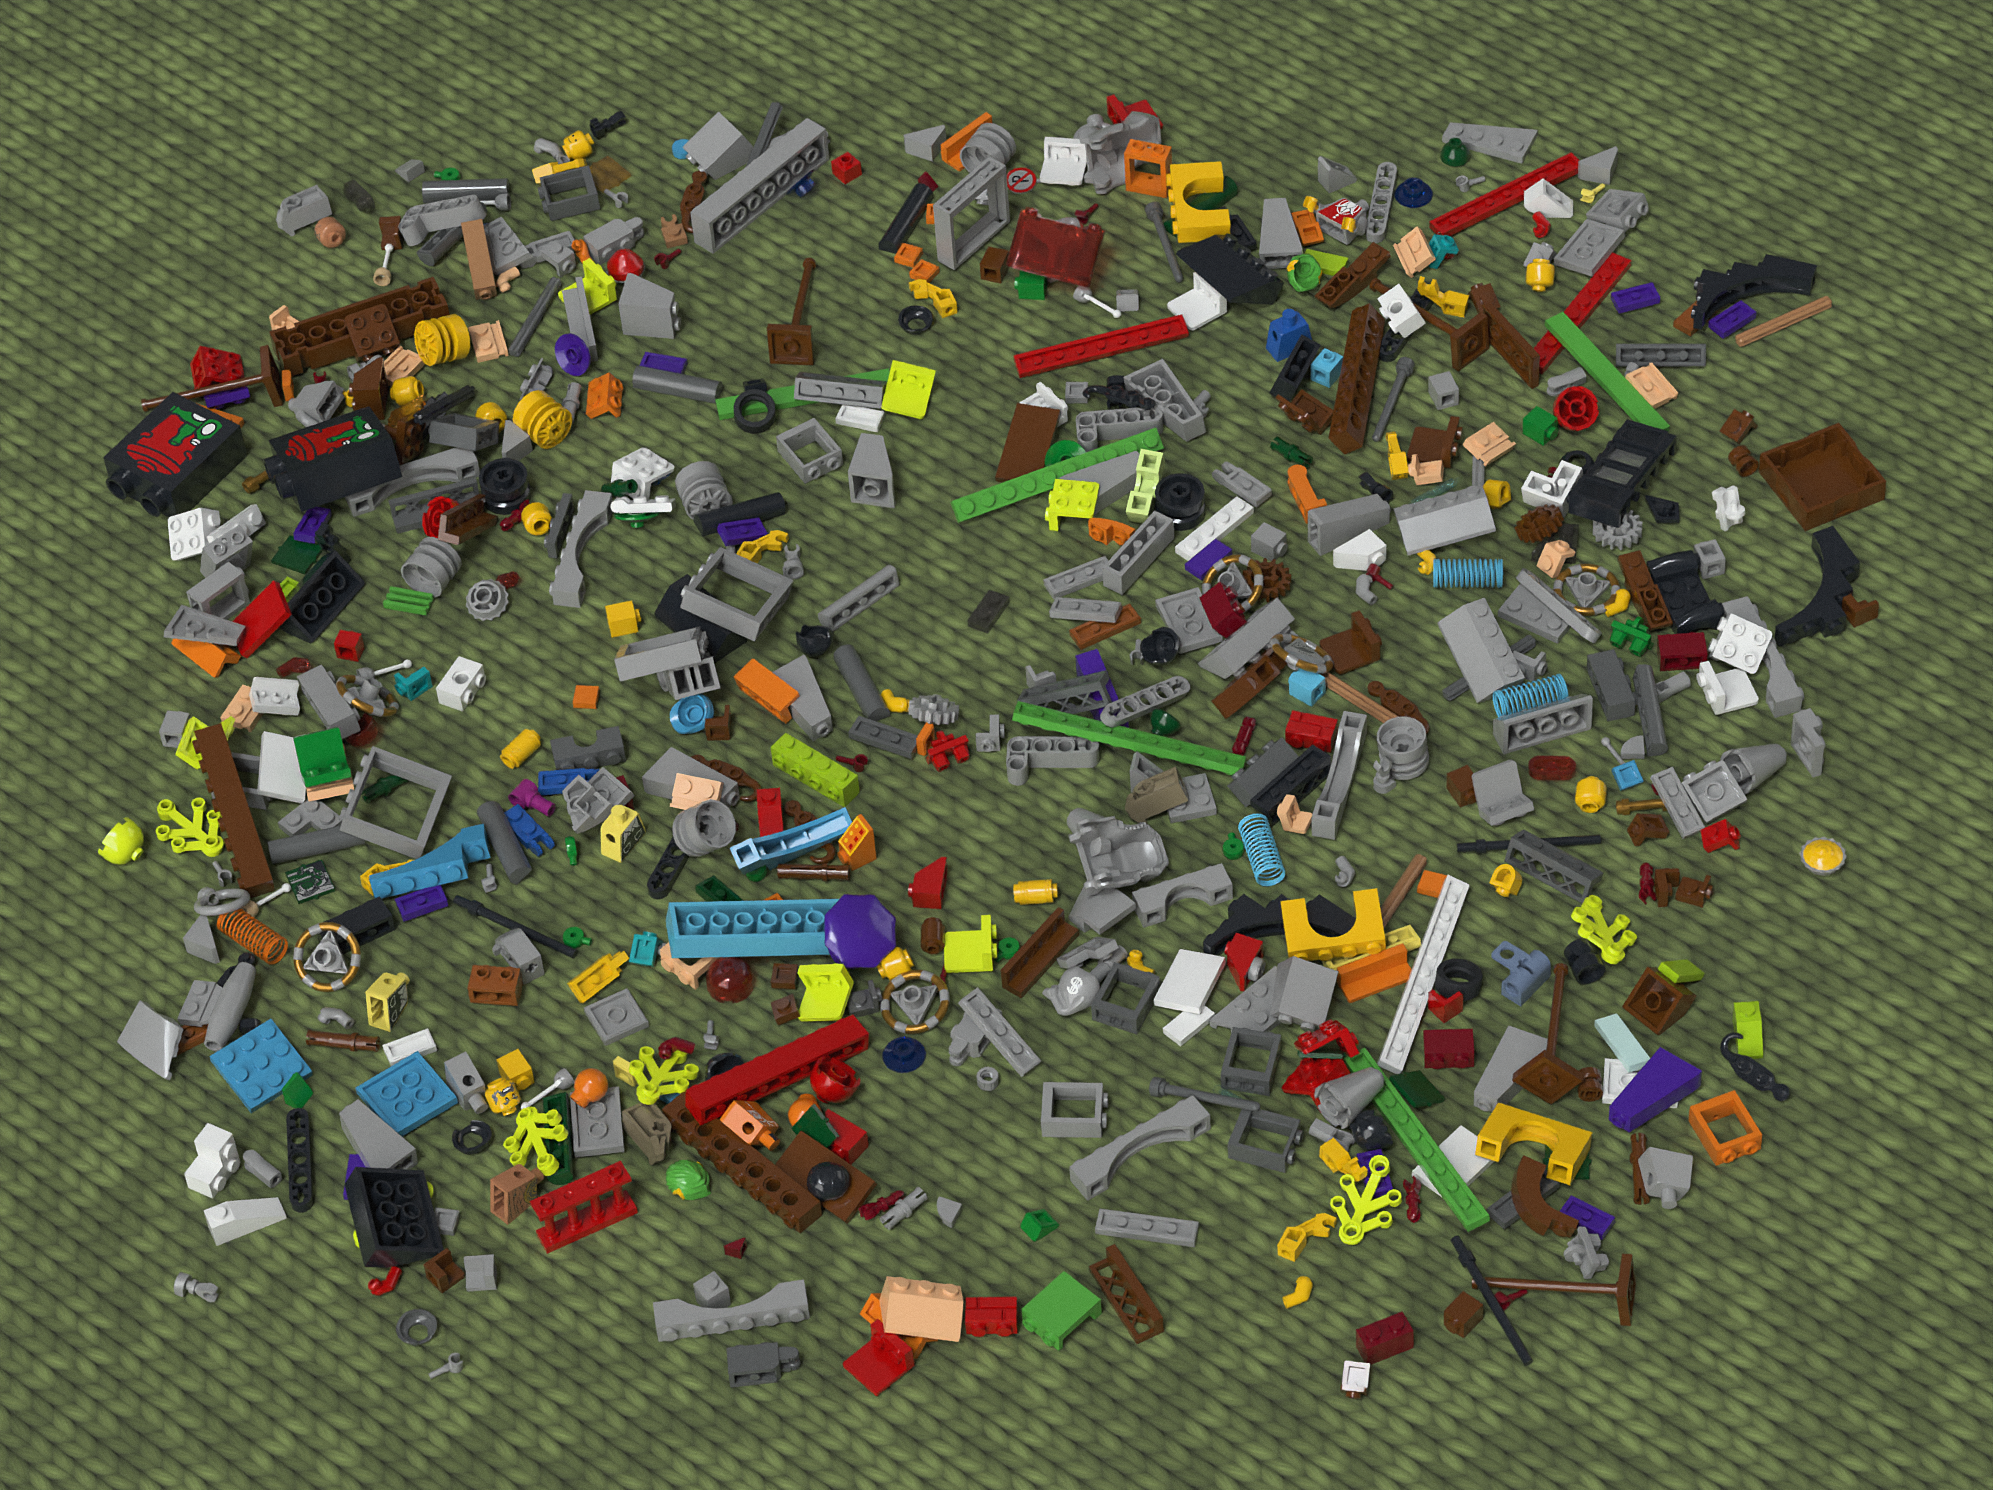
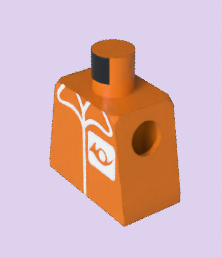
[720,1100,780,1151]

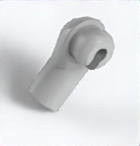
[1193,390,1211,417]
[1356,574,1378,605]

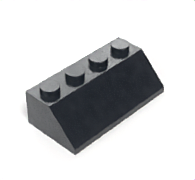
[280,550,365,644]
[654,574,747,664]

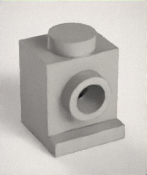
[1693,539,1726,579]

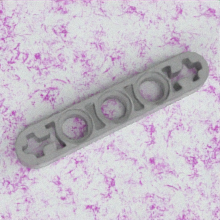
[1366,162,1397,243]
[1516,568,1602,643]
[1100,676,1190,728]

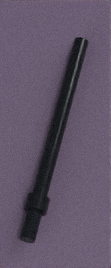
[1456,835,1601,854]
[453,895,578,959]
[1450,1235,1533,1366]

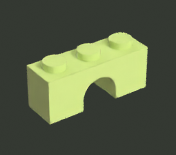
[1126,449,1165,524]

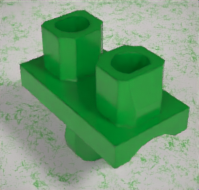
[1609,616,1654,657]

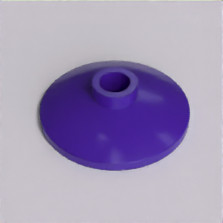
[555,333,590,376]

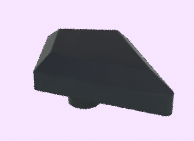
[1645,495,1680,523]

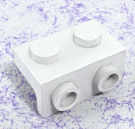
[1019,382,1068,427]
[249,677,300,716]

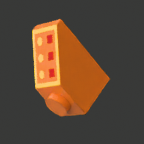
[837,814,877,871]

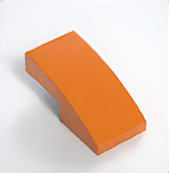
[1291,209,1324,246]

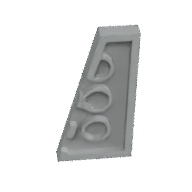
[1442,122,1538,164]

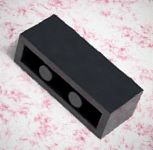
[1269,334,1321,402]
[317,896,395,954]

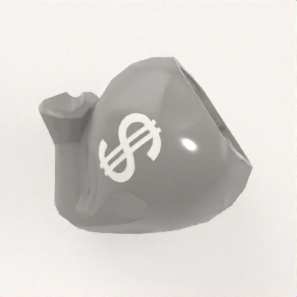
[1042,966,1101,1016]

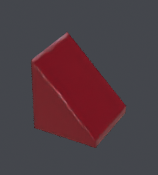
[918,171,939,192]
[724,1237,747,1259]

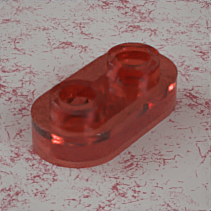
[1528,756,1576,780]

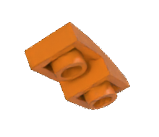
[1088,518,1135,545]

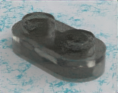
[343,179,375,213]

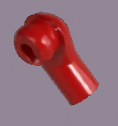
[1532,211,1551,238]
[368,1266,402,1296]

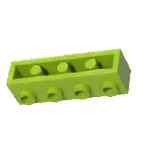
[771,733,860,807]

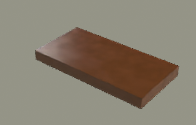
[1483,302,1540,389]
[995,403,1061,482]
[775,1131,877,1224]

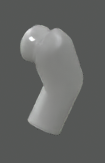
[1335,856,1355,887]
[317,1007,355,1029]

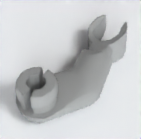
[534,138,570,164]

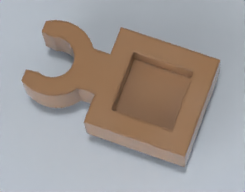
[661,214,688,249]

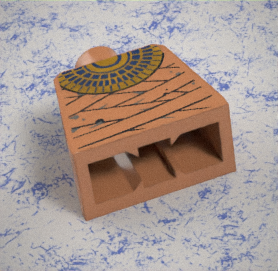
[490,1164,544,1225]

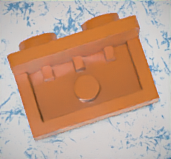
[586,372,623,419]

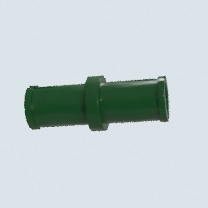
[1270,436,1313,469]
[601,479,638,497]
[361,774,408,804]

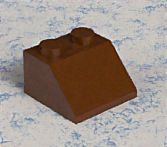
[349,357,389,420]
[1622,967,1697,1035]

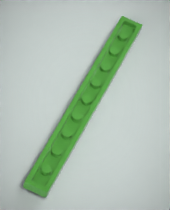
[950,428,1164,523]
[1012,701,1246,775]
[1343,1048,1490,1232]

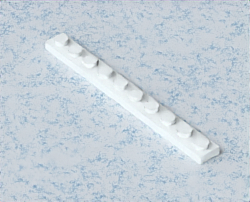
[1377,875,1469,1074]

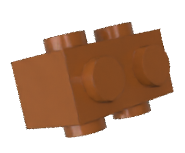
[467,965,523,1006]

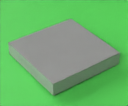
[584,988,649,1046]

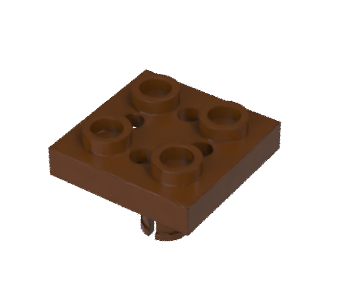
[384,410,426,465]

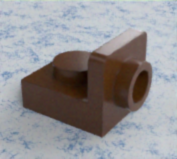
[1627,813,1669,846]
[1654,868,1680,907]
[1675,875,1714,908]

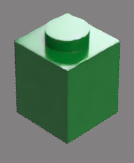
[1014,268,1047,300]
[1522,406,1559,446]

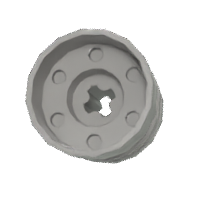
[960,123,1016,172]
[675,461,731,520]
[401,537,462,598]
[1377,716,1429,780]
[673,799,736,857]

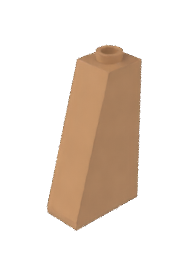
[461,219,497,300]

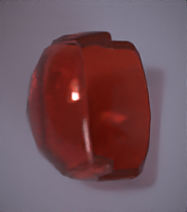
[345,713,378,747]

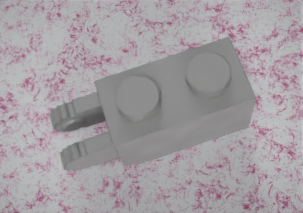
[583,217,644,265]
[948,1008,1002,1067]

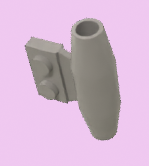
[177,962,256,1052]

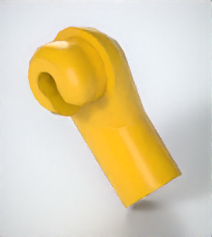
[1417,550,1436,575]
[1604,589,1631,617]
[881,689,910,713]
[1127,950,1155,975]
[1282,1276,1313,1309]

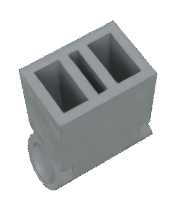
[657,652,720,700]

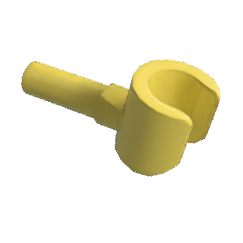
[1580,183,1605,204]

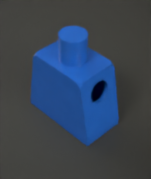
[1266,309,1312,362]

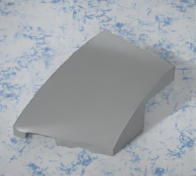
[562,767,635,834]
[1068,880,1136,935]
[117,1000,183,1080]

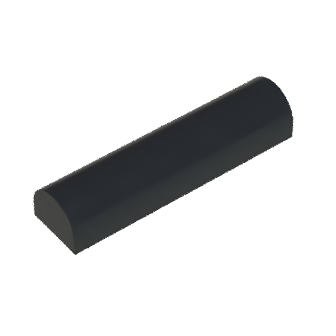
[878,183,933,254]
[694,492,786,537]

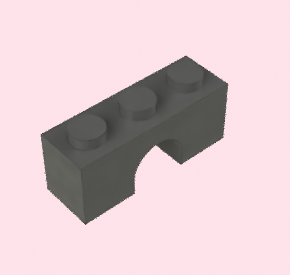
[550,726,626,770]

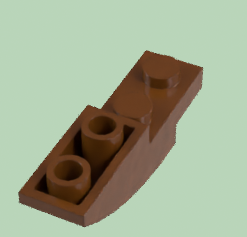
[1315,242,1391,309]
[1618,550,1673,631]
[1211,646,1287,719]

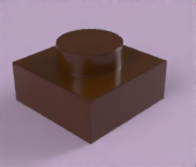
[771,963,798,989]
[770,994,801,1025]

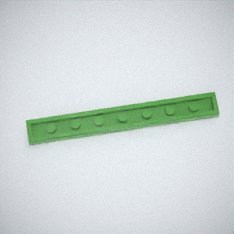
[1544,312,1670,431]
[715,368,890,420]

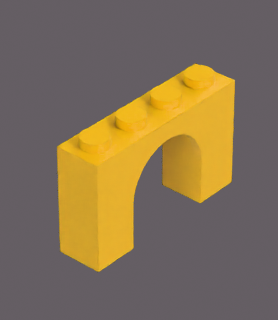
[1166,161,1231,243]
[1280,888,1386,961]
[1475,1102,1593,1185]

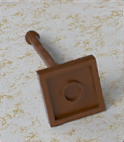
[767,258,816,365]
[1369,278,1489,372]
[141,345,283,412]
[1512,963,1583,1105]
[1472,1254,1637,1326]

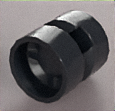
[1564,938,1606,985]

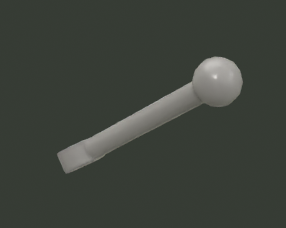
[1601,737,1625,765]

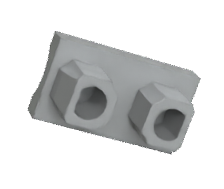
[1563,1227,1609,1279]

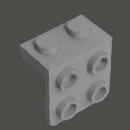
[1472,759,1534,826]

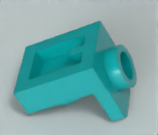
[1428,234,1459,269]
[394,667,433,701]
[629,931,663,967]

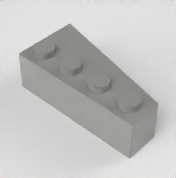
[1123,359,1206,442]

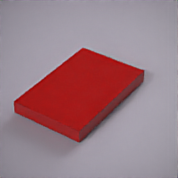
[232,580,292,658]

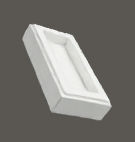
[835,404,885,432]
[1163,1005,1215,1047]
[382,1028,437,1066]

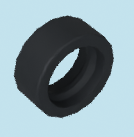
[733,389,776,434]
[1435,958,1483,1001]

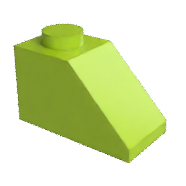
[1732,1001,1763,1059]

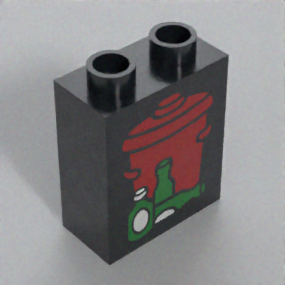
[103,392,247,517]
[263,406,403,512]

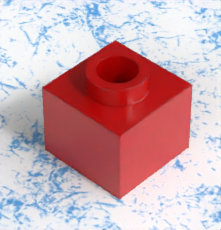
[831,152,862,185]
[334,630,365,662]

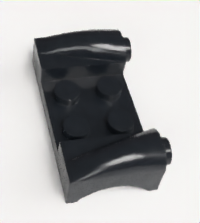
[1646,550,1724,634]

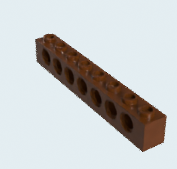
[1329,303,1385,455]
[662,1092,822,1234]

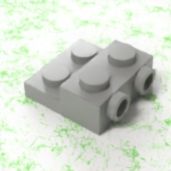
[1586,189,1649,232]
[1791,708,1826,777]
[1681,759,1748,825]

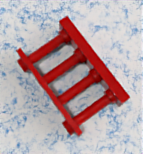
[530,1161,638,1254]

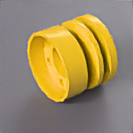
[414,314,470,366]
[512,390,572,449]

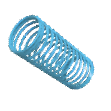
[1433,558,1503,588]
[1493,674,1569,717]
[1238,814,1286,886]

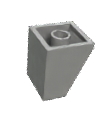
[683,112,753,180]
[619,273,681,339]
[848,433,896,508]
[1271,956,1338,1032]

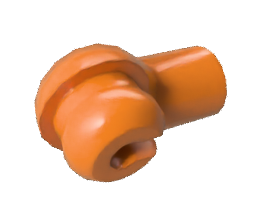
[571,239,594,264]

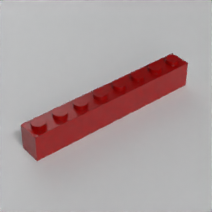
[685,1015,869,1125]

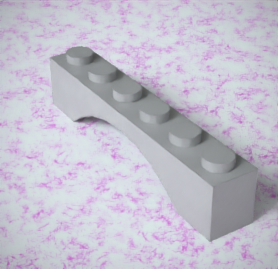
[345,447,480,517]
[549,490,613,608]
[1722,596,1804,718]
[1312,711,1367,840]
[1069,1095,1211,1201]
[653,1279,810,1342]

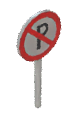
[1007,167,1042,194]

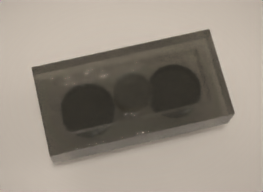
[967,589,1010,634]

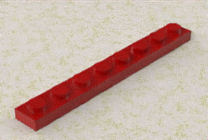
[1429,152,1580,236]
[1534,252,1632,374]
[1013,314,1189,378]

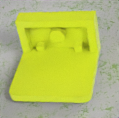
[558,258,617,315]
[881,360,936,419]
[1045,479,1100,531]
[175,716,235,770]
[944,915,997,973]
[797,963,854,1021]

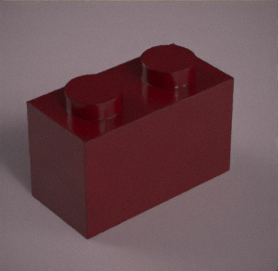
[1199,581,1247,638]
[1657,632,1708,671]
[1423,1029,1474,1069]
[1356,1311,1414,1365]

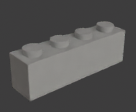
[1102,511,1174,595]
[297,665,361,739]

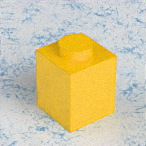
[605,600,641,637]
[496,1049,535,1091]

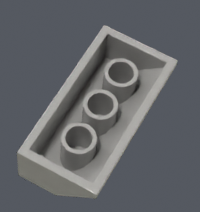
[1394,484,1496,556]
[1197,598,1295,679]
[1437,598,1525,704]
[1493,694,1593,754]

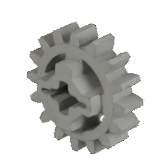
[1593,510,1642,550]
[908,694,959,725]

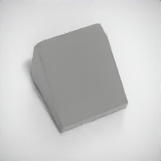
[395,159,425,182]
[1116,289,1139,312]

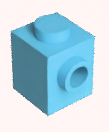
[1310,348,1343,388]
[1288,668,1326,707]

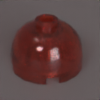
[706,957,754,1003]

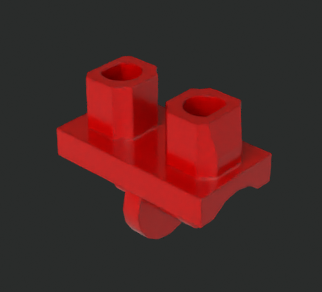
[926,730,970,772]

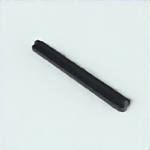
[413,385,475,425]

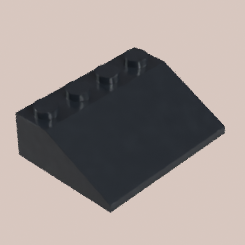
[1176,234,1284,305]
[344,1167,444,1268]

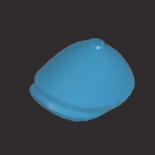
[669,693,714,734]

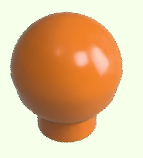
[570,1068,608,1109]
[788,1094,822,1127]

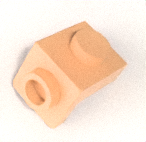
[269,305,299,330]
[1408,454,1444,485]
[1536,540,1575,578]
[1277,794,1312,834]

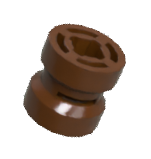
[1728,445,1759,477]
[1578,1067,1603,1102]

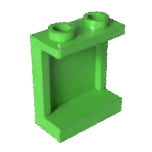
[1022,1271,1102,1351]

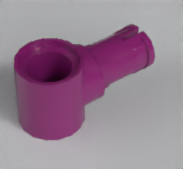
[508,779,556,817]

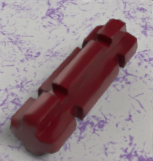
[1232,716,1256,756]

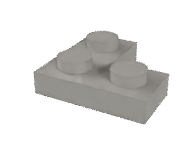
[1167,773,1217,823]
[278,799,342,837]
[1057,937,1119,969]

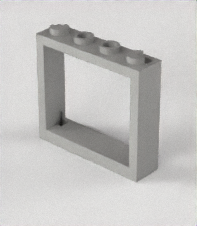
[933,156,1010,270]
[680,547,794,642]
[614,626,709,681]
[338,746,452,859]

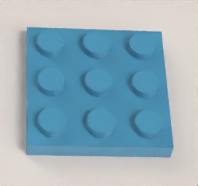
[210,1019,313,1113]
[356,1051,458,1136]

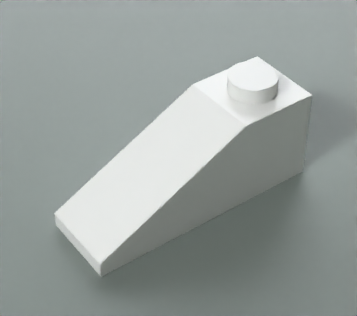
[203,1197,287,1246]

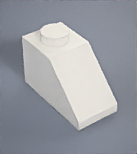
[1524,179,1573,218]
[1333,529,1386,571]

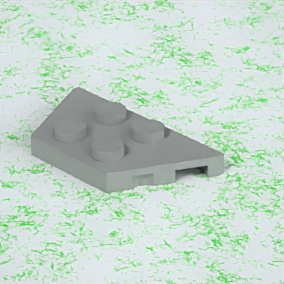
[1209,966,1281,1032]

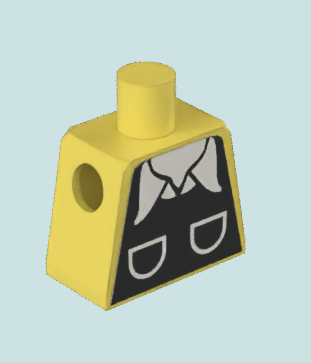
[601,805,646,863]
[365,972,410,1032]

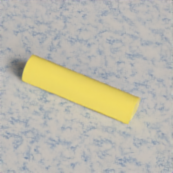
[1322,925,1421,971]

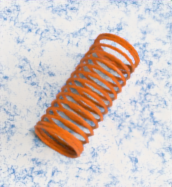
[217,908,288,965]

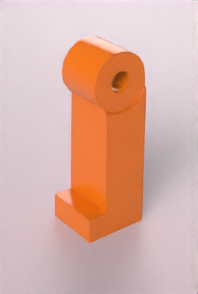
[1287,465,1327,524]

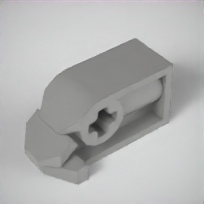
[276,185,332,237]
[492,928,545,985]

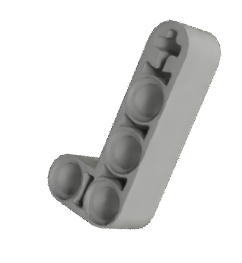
[398,195,486,246]
[1076,407,1163,452]
[1006,736,1100,786]

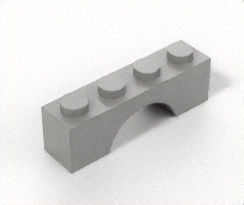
[1132,863,1233,928]

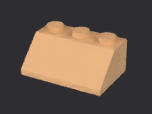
[879,1276,963,1342]

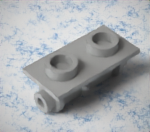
[519,358,553,401]

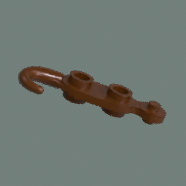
[680,171,707,233]
[1367,681,1430,735]
[691,754,762,802]
[784,800,836,864]

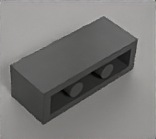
[1587,649,1638,722]
[1227,737,1299,807]

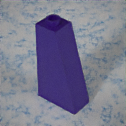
[1075,649,1129,745]
[1609,1047,1702,1132]

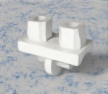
[1712,485,1746,531]

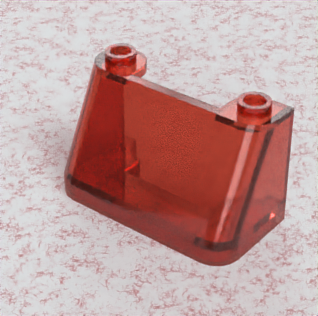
[1006,207,1106,287]

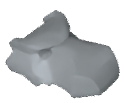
[1079,111,1161,194]
[1068,816,1169,896]

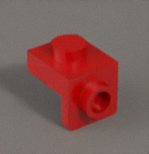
[1700,819,1741,853]

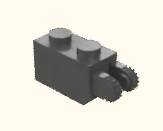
[726,1342,801,1387]

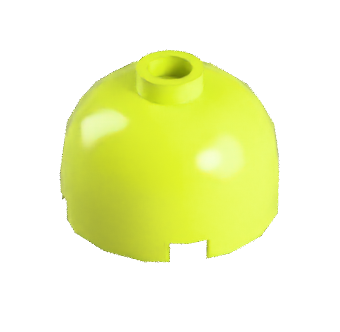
[98,817,144,865]

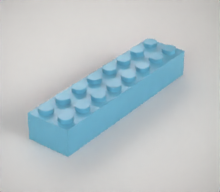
[666,899,839,958]

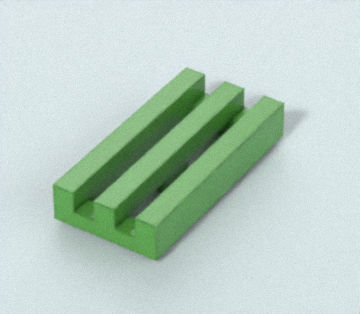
[383,586,434,616]

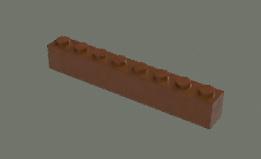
[192,723,275,898]

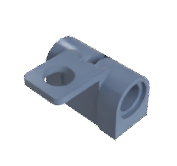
[1491,941,1551,1007]

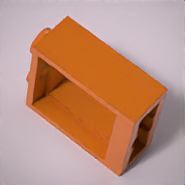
[1124,139,1172,198]
[1689,1090,1762,1166]

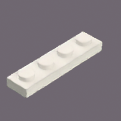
[1175,496,1254,561]

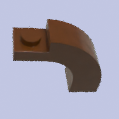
[1511,1155,1579,1238]

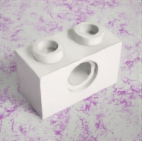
[1377,284,1426,338]
[436,656,486,712]

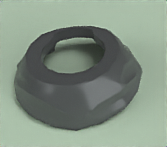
[396,1309,437,1346]

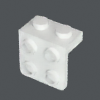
[1040,137,1087,186]
[1167,272,1227,330]
[611,448,674,500]
[168,508,221,561]
[1707,613,1772,674]
[1697,661,1759,715]

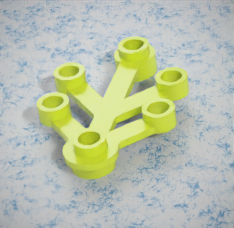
[156,798,224,857]
[1571,895,1637,964]
[629,1046,699,1105]
[503,1107,568,1176]
[1330,1155,1402,1245]

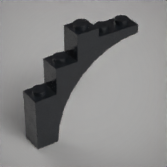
[1691,254,1817,330]
[1775,526,1860,647]
[1203,894,1356,956]

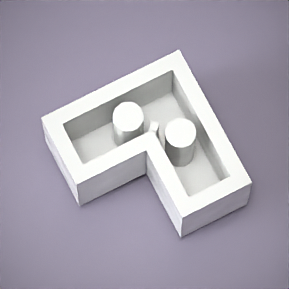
[1521,460,1583,518]
[184,1123,240,1199]

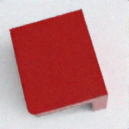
[1428,989,1463,1023]

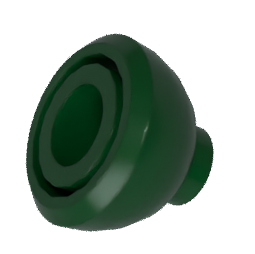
[1440,138,1470,167]
[1150,708,1181,736]

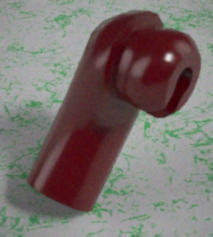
[658,1037,695,1059]

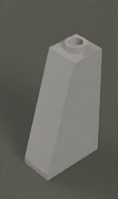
[1259,198,1303,269]
[1059,451,1140,515]
[1308,494,1391,556]
[772,655,833,741]
[642,747,740,808]
[1474,1026,1547,1112]
[339,1099,418,1170]

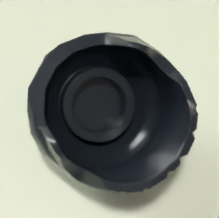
[796,624,834,657]
[1140,627,1180,666]
[807,1162,850,1202]

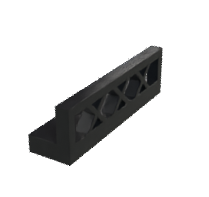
[1250,745,1331,828]

